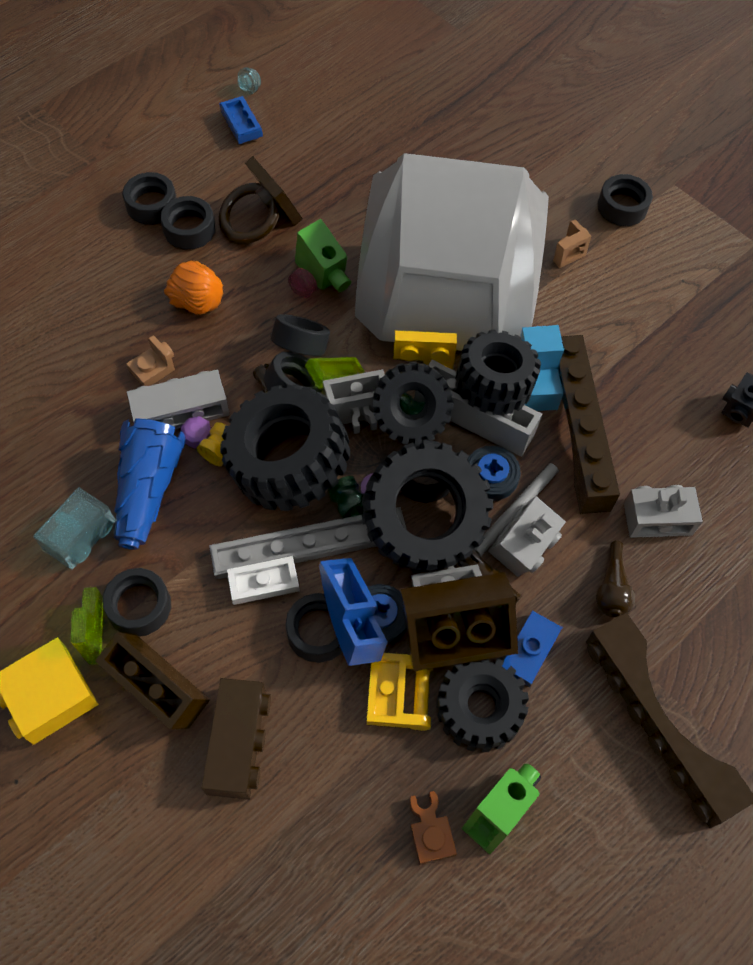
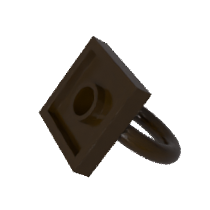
[218,156,303,244]

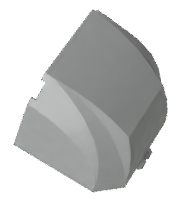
[355,153,549,351]

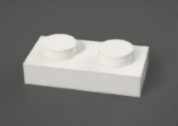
[227,556,300,605]

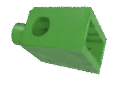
[295,219,352,292]
[461,764,541,855]

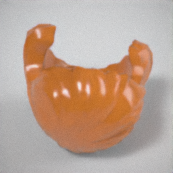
[164,261,223,315]

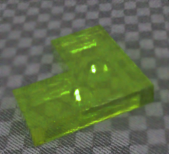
[71,587,104,665]

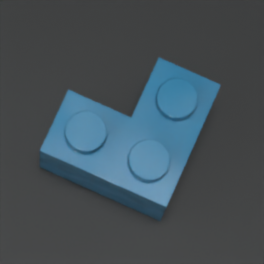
[520,325,564,411]

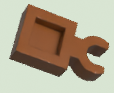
[410,791,457,865]

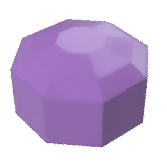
[181,416,211,449]

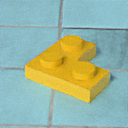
[393,330,457,370]

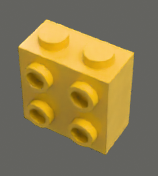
[0,637,99,745]

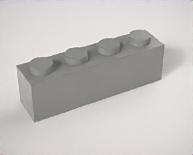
[413,360,542,457]

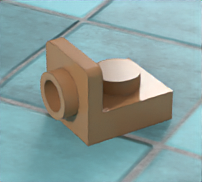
[553,220,591,268]
[126,335,175,386]

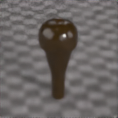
[596,540,635,618]

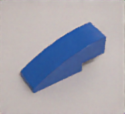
[319,558,388,666]

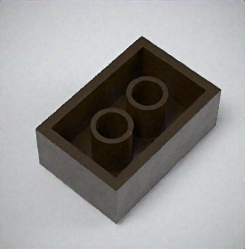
[400,572,518,671]

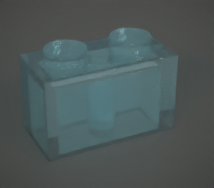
[33,487,116,570]

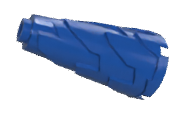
[114,418,186,550]

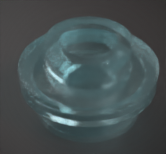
[238,67,261,95]

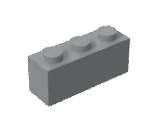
[127,369,230,429]

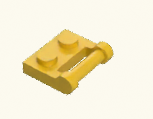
[367,653,433,731]

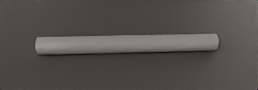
[473,463,559,557]

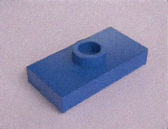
[219,96,263,144]
[502,610,563,687]

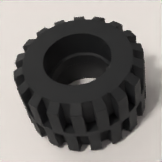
[455,330,541,415]

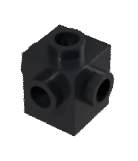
[721,372,753,428]

